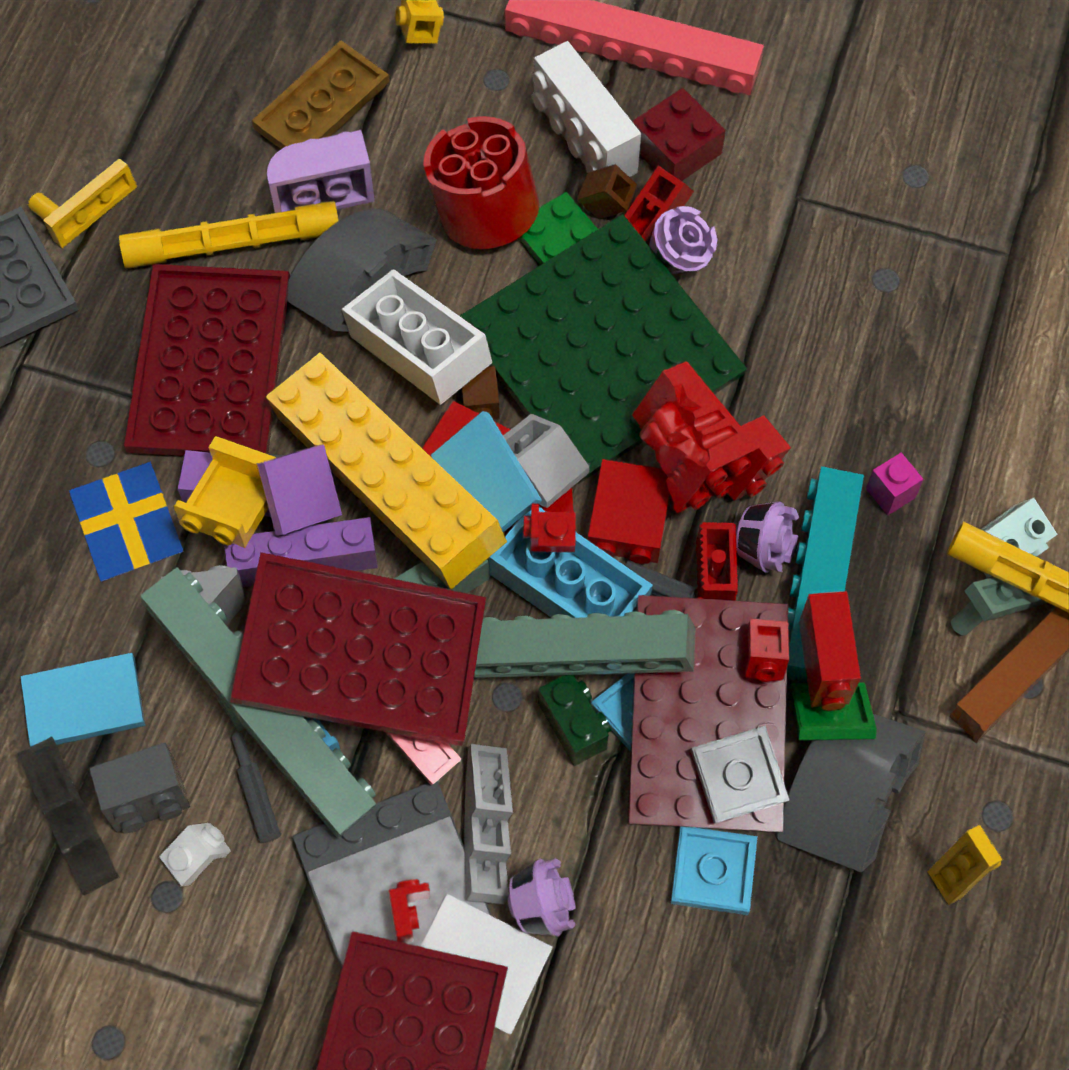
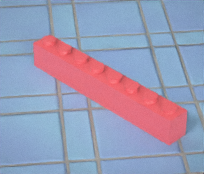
[505,0,764,95]

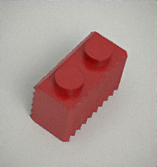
[696,522,738,601]

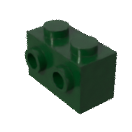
[538,675,611,766]

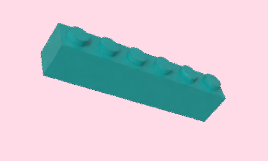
[787,466,864,683]

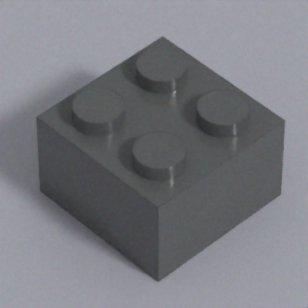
[89,742,190,833]

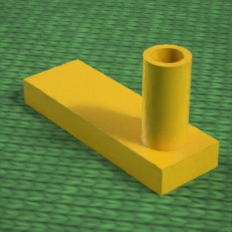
[28,159,137,248]
[927,825,1002,905]

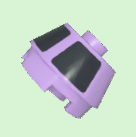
[649,206,718,274]
[736,501,799,573]
[508,858,576,936]

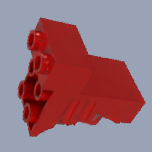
[632,361,791,513]

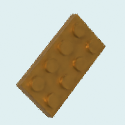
[252,40,389,149]

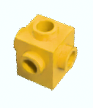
[395,0,444,44]

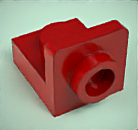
[523,503,576,552]
[745,619,789,682]
[389,879,430,943]

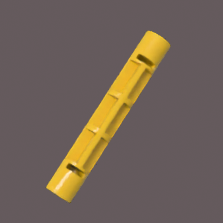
[119,201,338,269]
[947,521,1069,613]

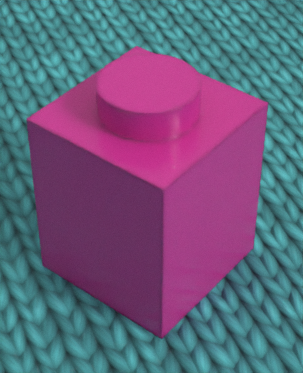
[866,452,924,515]

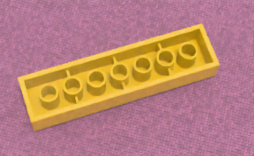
[265,353,507,590]

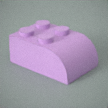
[267,130,375,213]

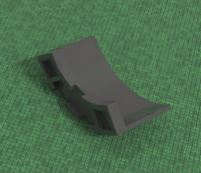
[288,209,437,332]
[777,714,926,872]

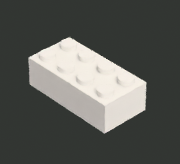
[532,41,641,177]
[342,269,492,405]

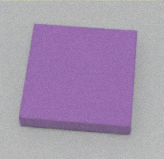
[257,444,342,535]

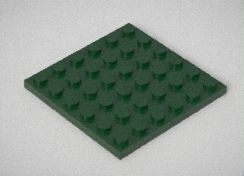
[460,214,747,484]

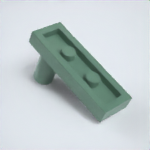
[951,577,1048,635]

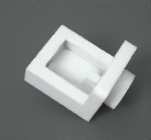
[159,823,231,886]

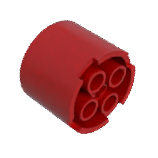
[423,116,539,249]

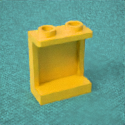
[174,436,277,548]

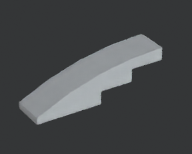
[464,744,513,904]

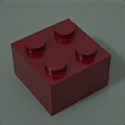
[632,88,726,181]

